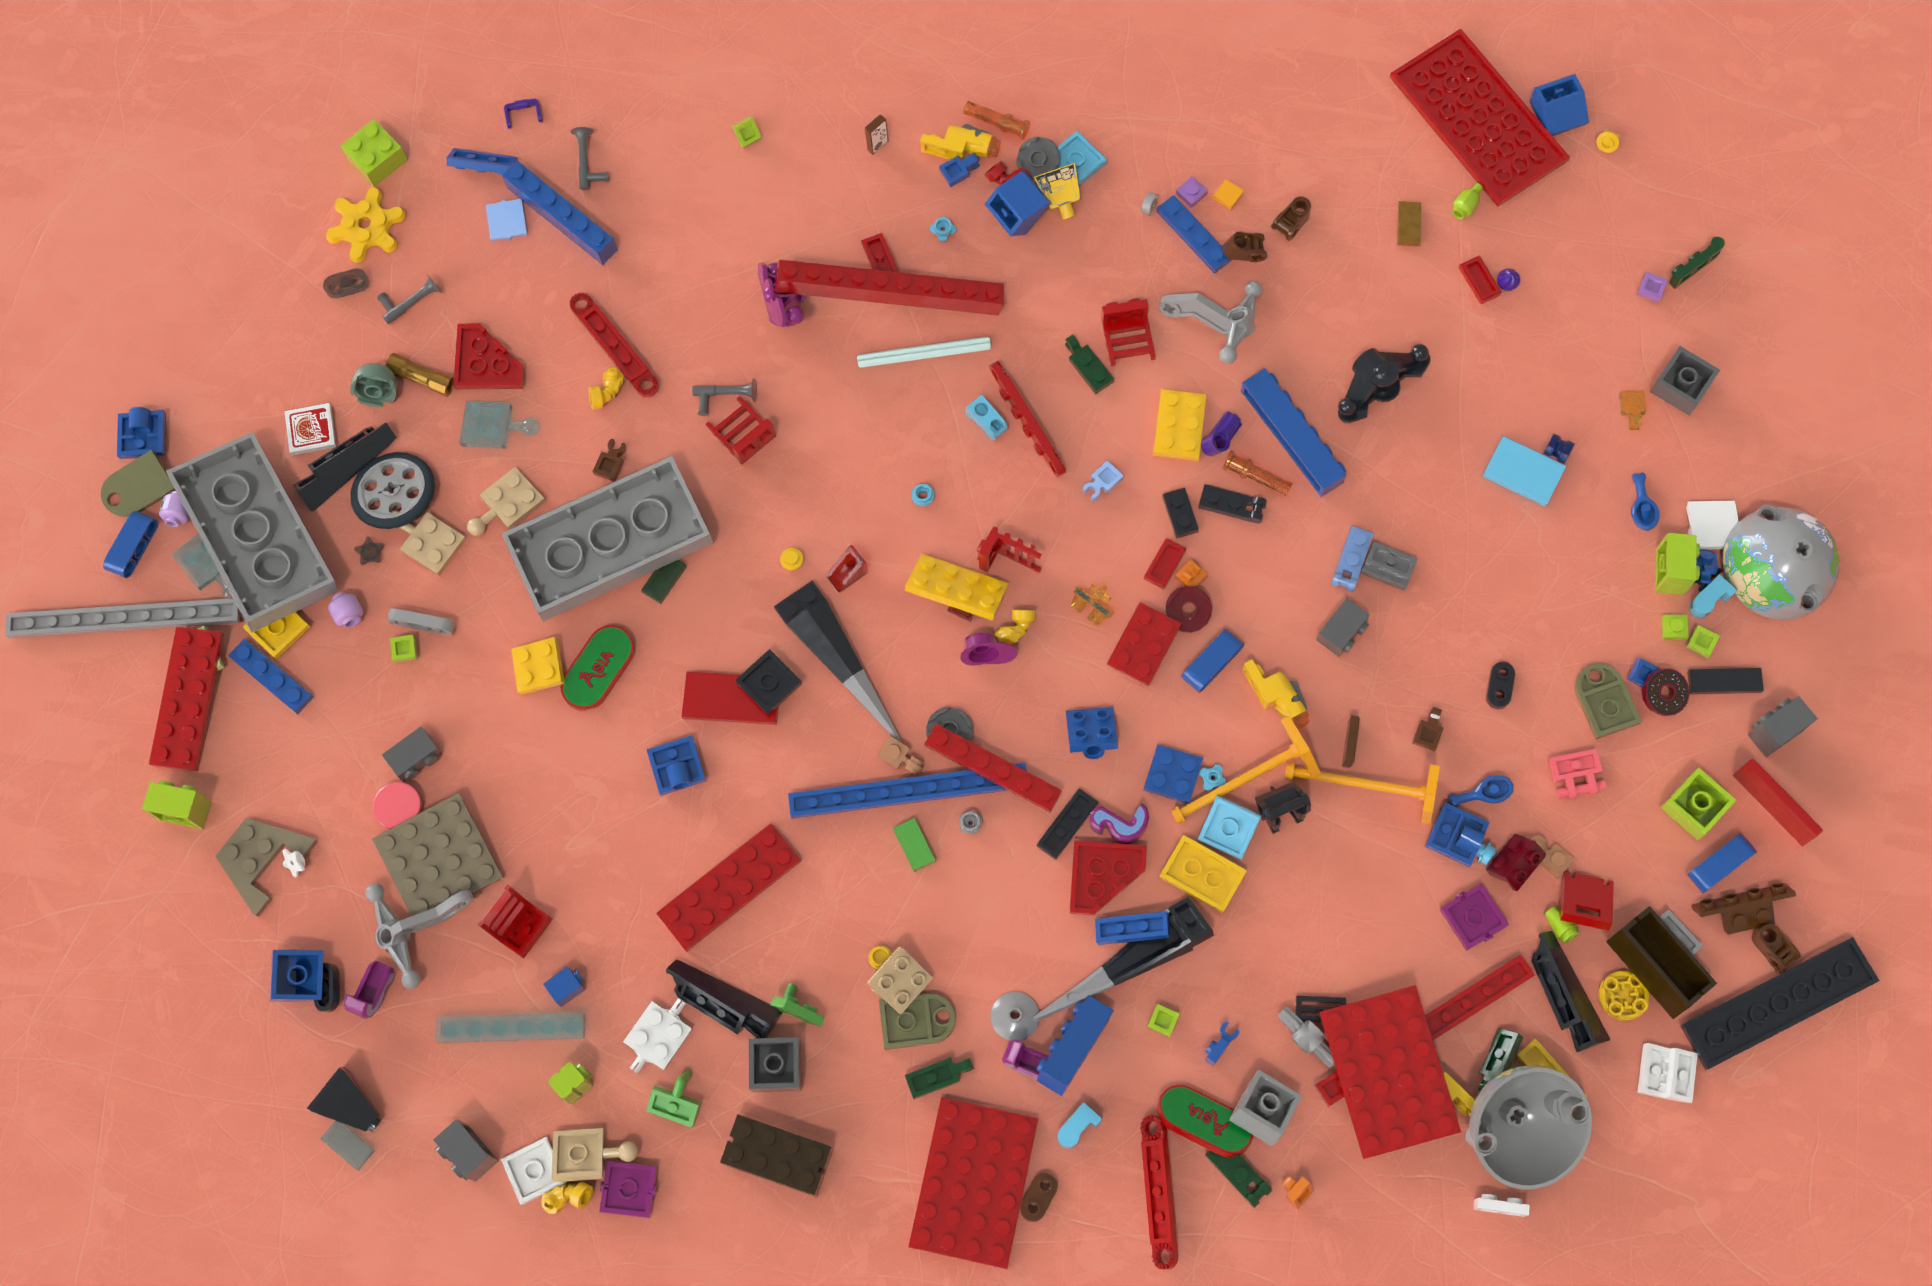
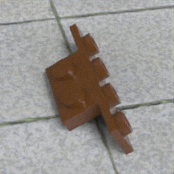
[1692,883,1796,935]

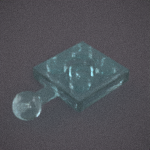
[459,401,539,449]
[171,534,233,599]

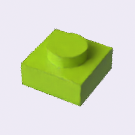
[731,116,762,147]
[1661,615,1689,640]
[1686,625,1720,658]
[390,635,417,663]
[1147,1004,1180,1038]

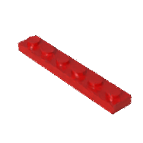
[924,724,1062,813]

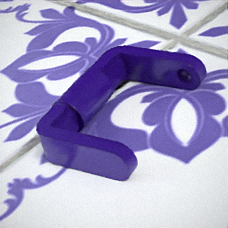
[504,99,543,129]

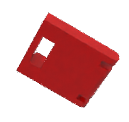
[1560,870,1614,931]

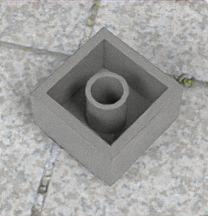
[1229,1069,1302,1147]

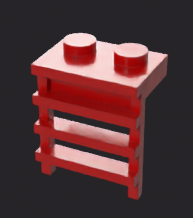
[1101,298,1156,367]
[705,396,776,465]
[977,526,1042,573]
[478,885,553,959]

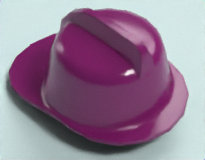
[960,632,1017,666]

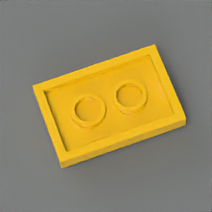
[1153,389,1206,461]
[1159,835,1247,914]

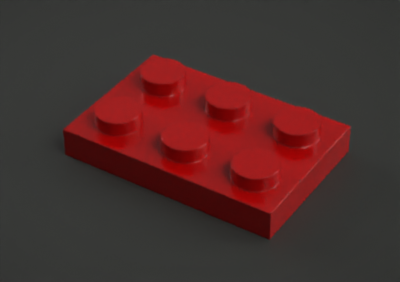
[1107,602,1182,687]

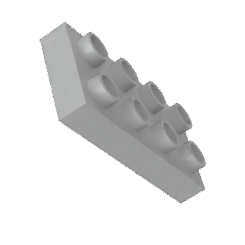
[166,432,338,633]
[501,456,713,622]

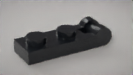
[1198,484,1267,524]

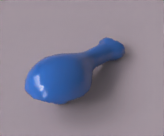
[1632,473,1660,531]
[1447,775,1514,807]

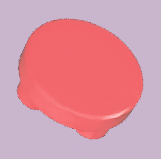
[373,782,422,829]

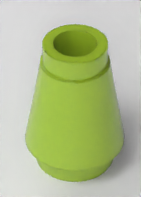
[1544,906,1580,944]

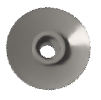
[990,992,1039,1041]

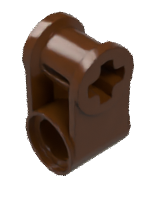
[1271,196,1311,241]
[1222,231,1267,262]
[1752,924,1801,973]

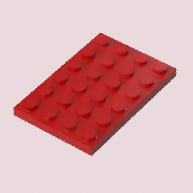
[1319,985,1461,1159]
[908,1097,1038,1269]

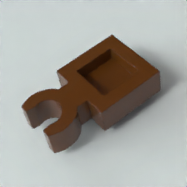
[592,439,626,482]

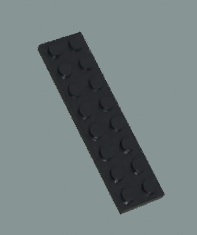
[1680,937,1880,1070]

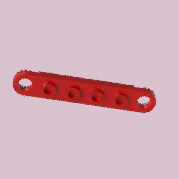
[569,292,659,397]
[989,361,1066,477]
[1140,1115,1178,1270]

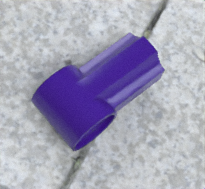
[1201,412,1242,456]

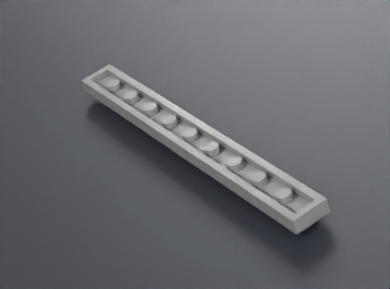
[5,598,241,638]

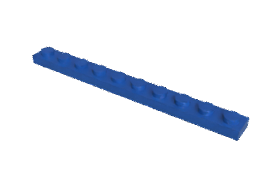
[788,763,1027,819]

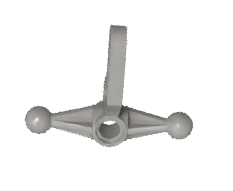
[1158,281,1262,364]
[365,883,475,989]

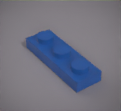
[446,148,517,175]
[1095,911,1170,945]

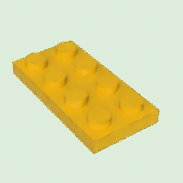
[905,553,1009,621]

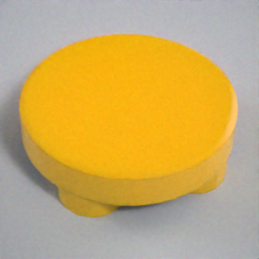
[1598,971,1649,1021]

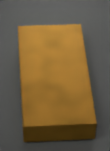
[1397,201,1421,246]

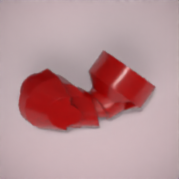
[984,161,1031,185]

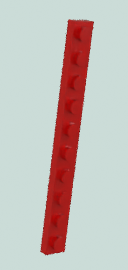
[1315,955,1535,1107]

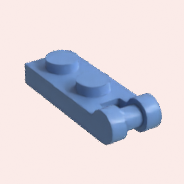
[1331,526,1374,592]

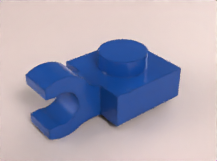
[939,153,980,187]
[1696,550,1718,584]
[1205,1021,1239,1066]

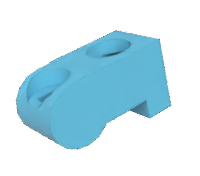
[966,394,1008,440]
[1689,574,1737,619]
[1058,1102,1102,1149]

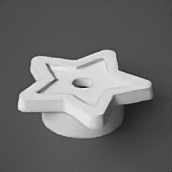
[282,848,305,877]

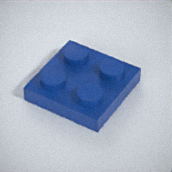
[1143,744,1203,804]

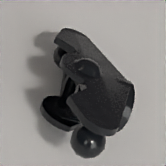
[1338,344,1431,423]

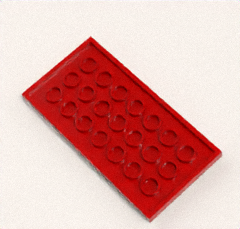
[1390,29,1570,207]

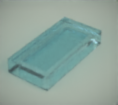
[320,1120,375,1171]

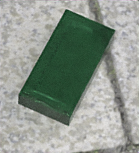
[641,560,687,604]

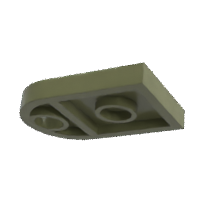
[101,450,175,517]
[1575,663,1642,739]
[879,994,955,1050]

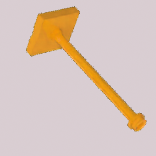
[1171,716,1322,823]
[1285,762,1440,824]

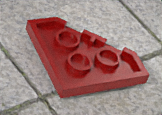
[453,323,524,390]
[1070,841,1147,916]

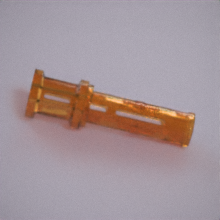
[963,100,1030,140]
[1223,450,1293,496]

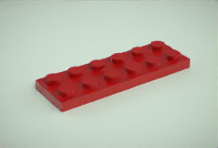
[149,627,224,771]
[656,823,801,952]

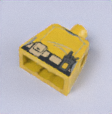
[1033,163,1080,220]

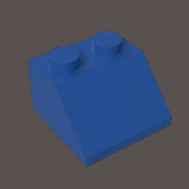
[269,950,324,1002]

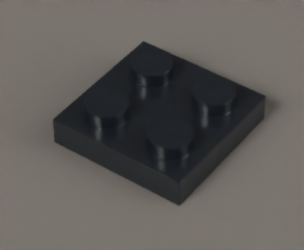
[735,649,802,715]

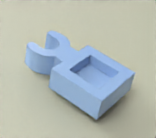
[1082,460,1124,502]

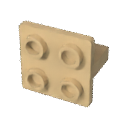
[867,947,932,1014]

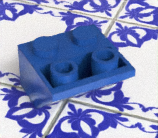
[1529,74,1589,136]
[985,171,1051,236]

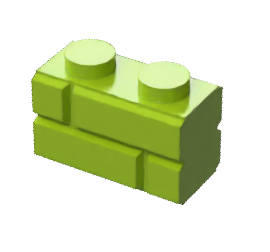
[548,1062,593,1104]

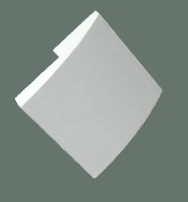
[1686,501,1738,550]
[1637,1043,1698,1103]

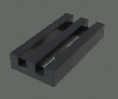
[1296,996,1346,1023]

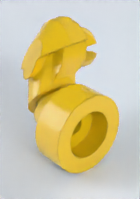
[589,367,624,410]
[994,610,1036,645]
[541,1182,594,1214]

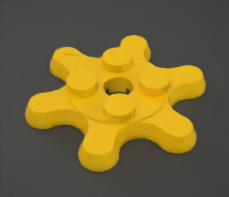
[326,187,406,263]

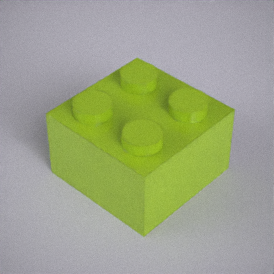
[340,119,408,187]
[1655,533,1700,595]
[1660,767,1737,841]
[142,780,211,829]

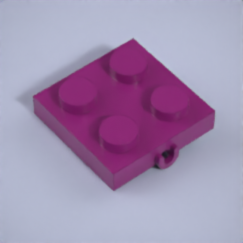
[1439,883,1509,951]
[599,1161,658,1218]

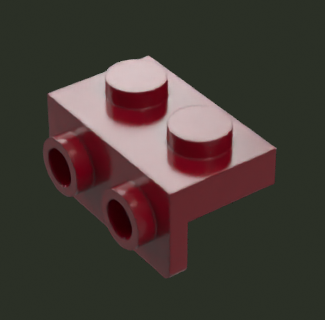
[1486,834,1545,891]

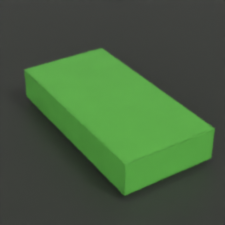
[893,818,936,872]

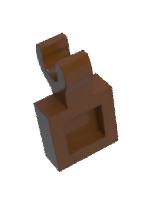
[1412,707,1444,752]

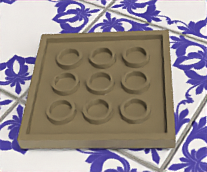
[372,793,504,916]

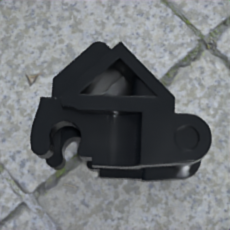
[1255,781,1311,834]

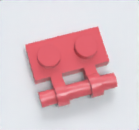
[1548,749,1606,799]

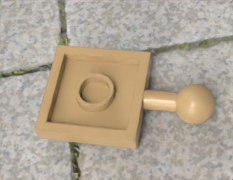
[467,467,545,536]
[390,511,466,576]
[551,1128,638,1182]

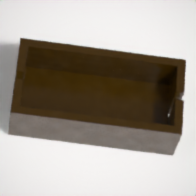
[1606,906,1717,1019]
[720,1114,834,1197]

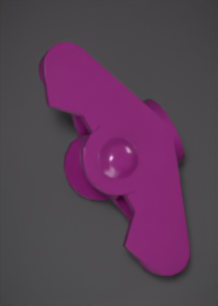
[758,263,806,327]

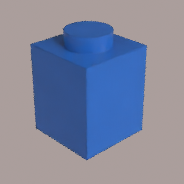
[543,967,585,1007]

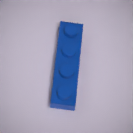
[1156,195,1231,274]
[228,639,313,715]

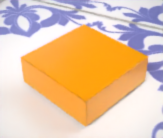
[1213,179,1244,210]

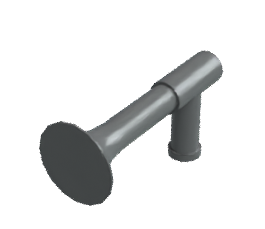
[571,127,609,190]
[377,274,442,324]
[692,378,757,416]

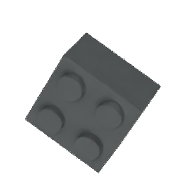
[1650,346,1720,416]
[1748,696,1818,758]
[749,1037,802,1092]
[433,1119,498,1182]

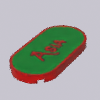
[561,625,634,711]
[1157,1085,1253,1157]

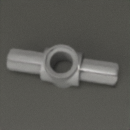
[1278,1007,1334,1067]

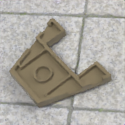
[216,818,318,917]

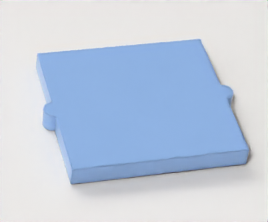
[486,198,527,241]

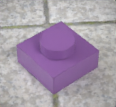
[1176,176,1208,208]
[1637,272,1668,302]

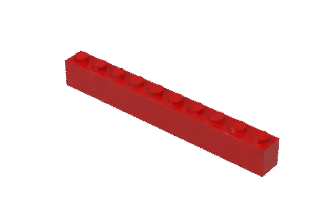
[775,259,1004,315]

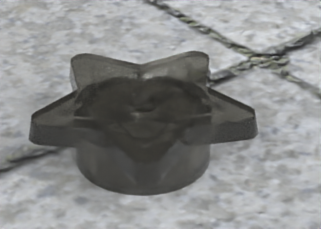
[354,537,384,565]

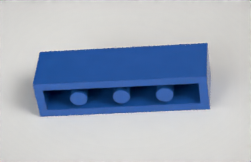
[1036,995,1114,1096]

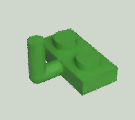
[771,983,825,1027]
[646,1069,701,1128]

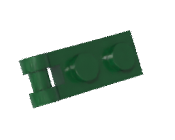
[1669,237,1725,289]
[1205,1151,1272,1208]

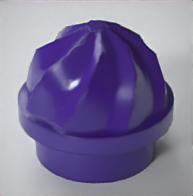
[1497,268,1520,291]

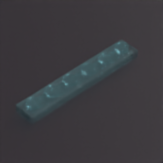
[436,1013,585,1043]

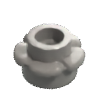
[959,811,982,834]

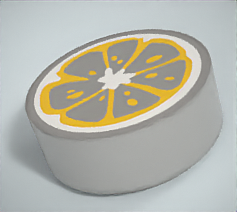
[1141,192,1159,216]

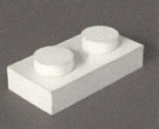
[1473,1194,1530,1217]

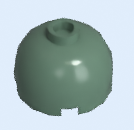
[350,363,397,407]

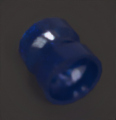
[1543,433,1575,464]

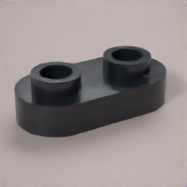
[1486,662,1515,709]
[314,963,340,1012]

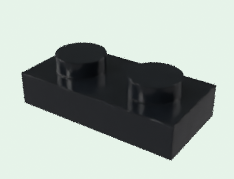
[1162,488,1199,539]

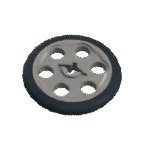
[350,452,435,529]

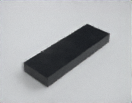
[1687,668,1764,694]
[1036,788,1098,860]

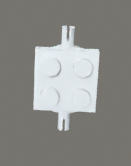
[623,998,692,1074]

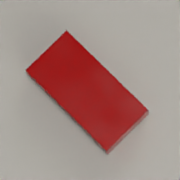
[1459,255,1502,304]
[1144,538,1187,589]

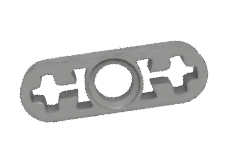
[387,608,455,635]

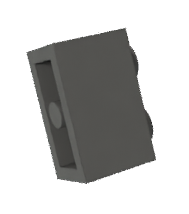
[1316,598,1370,657]
[382,727,442,782]

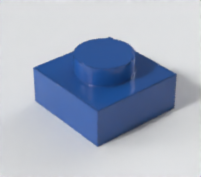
[1627,658,1661,687]

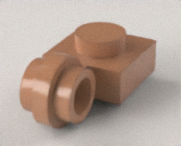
[877,736,923,775]
[1530,835,1574,879]

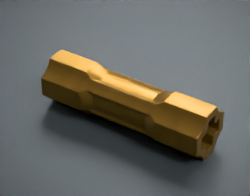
[385,353,454,397]

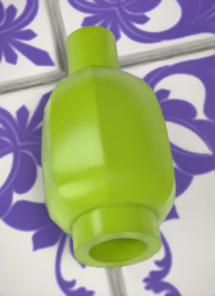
[1452,183,1483,219]

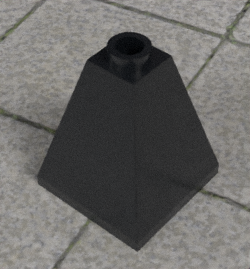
[307,1067,381,1132]

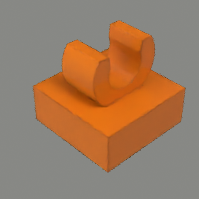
[1175,559,1208,587]
[1282,1176,1314,1209]

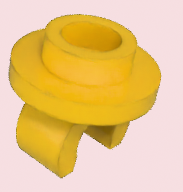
[1596,129,1620,153]

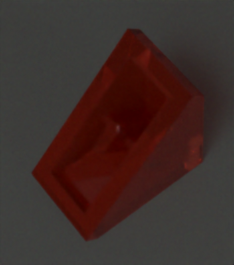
[825,545,868,593]

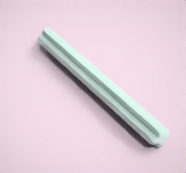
[857,336,991,368]

